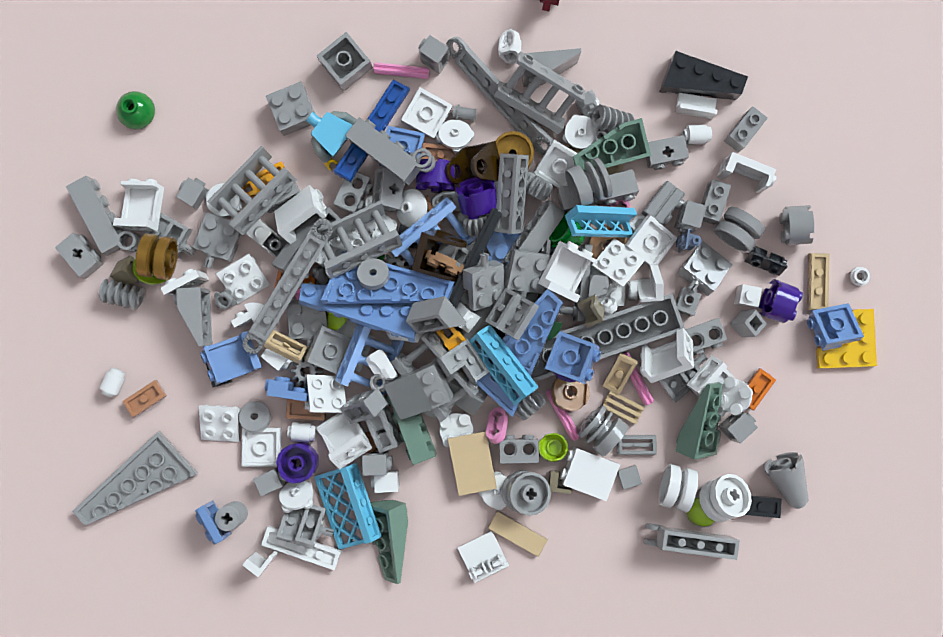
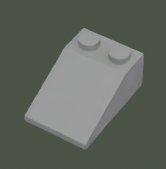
[522,48,581,88]
[174,287,213,347]
[383,360,454,420]

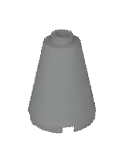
[764,452,808,509]

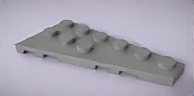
[72,431,198,526]

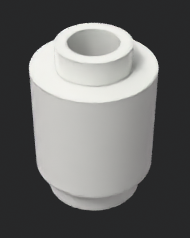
[682,125,712,145]
[99,367,125,397]
[287,422,316,443]

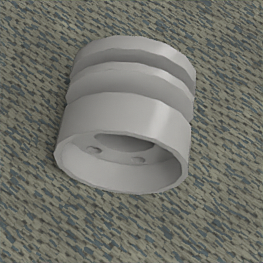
[565,158,613,206]
[577,404,629,457]

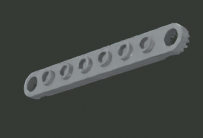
[446,37,553,156]
[243,219,333,354]

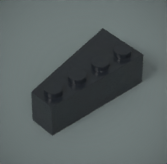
[659,51,748,100]

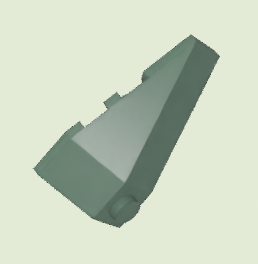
[573,118,651,172]
[676,382,722,460]
[370,500,408,584]

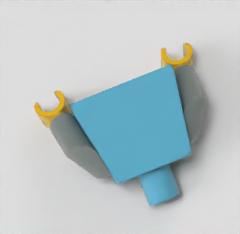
[306,111,357,171]

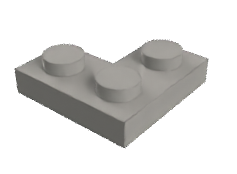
[437,339,489,384]

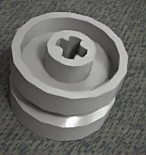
[714,206,765,253]
[502,470,551,516]

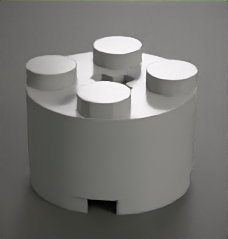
[779,205,814,245]

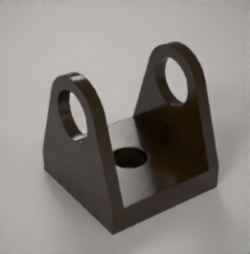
[445,141,500,184]
[412,229,467,281]

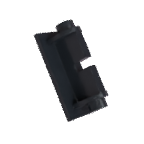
[744,246,788,276]

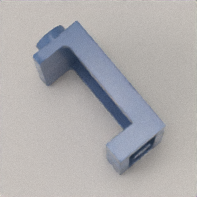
[200,331,262,385]

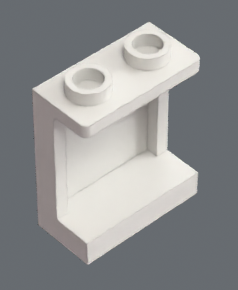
[716,152,776,193]
[113,178,164,232]
[274,185,327,244]
[538,241,598,303]
[640,328,694,383]
[687,355,733,417]
[316,413,372,470]
[559,447,620,501]

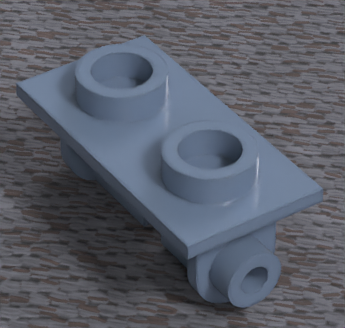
[676,229,702,253]

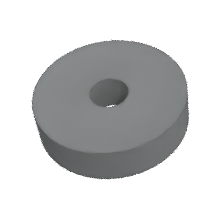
[357,258,390,290]
[239,401,271,433]

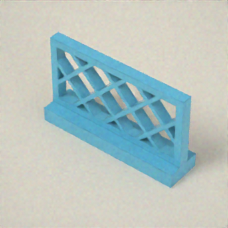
[314,462,381,550]

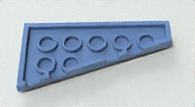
[321,251,454,304]
[299,284,416,343]
[476,289,563,417]

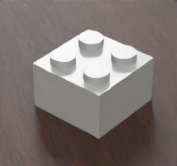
[317,32,373,91]
[266,81,316,136]

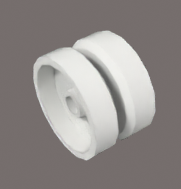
[658,464,698,512]
[699,474,752,522]

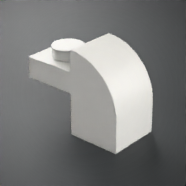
[231,302,279,328]

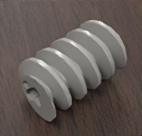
[592,104,634,133]
[99,279,145,310]
[215,501,248,531]

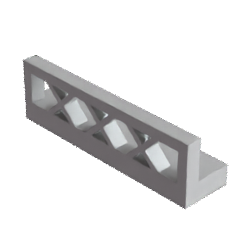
[494,153,529,234]

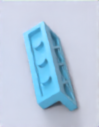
[565,205,637,238]
[469,324,538,405]

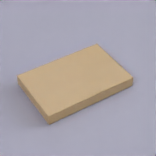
[448,431,497,496]

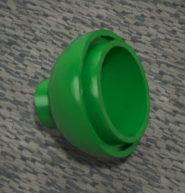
[116,91,155,130]
[549,213,585,248]

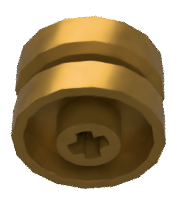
[496,131,534,169]
[136,233,178,280]

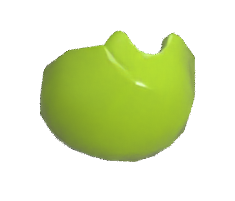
[539,433,568,462]
[686,498,715,527]

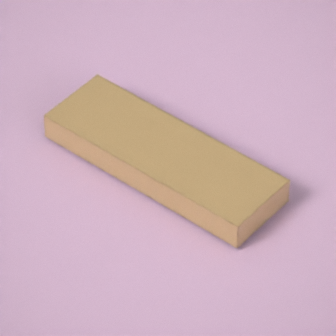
[807,253,830,311]
[488,510,548,557]

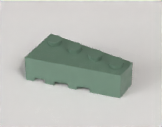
[385,395,437,465]

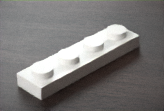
[261,526,341,570]

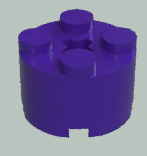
[416,159,455,193]
[456,177,497,220]
[759,279,803,323]
[276,442,319,483]

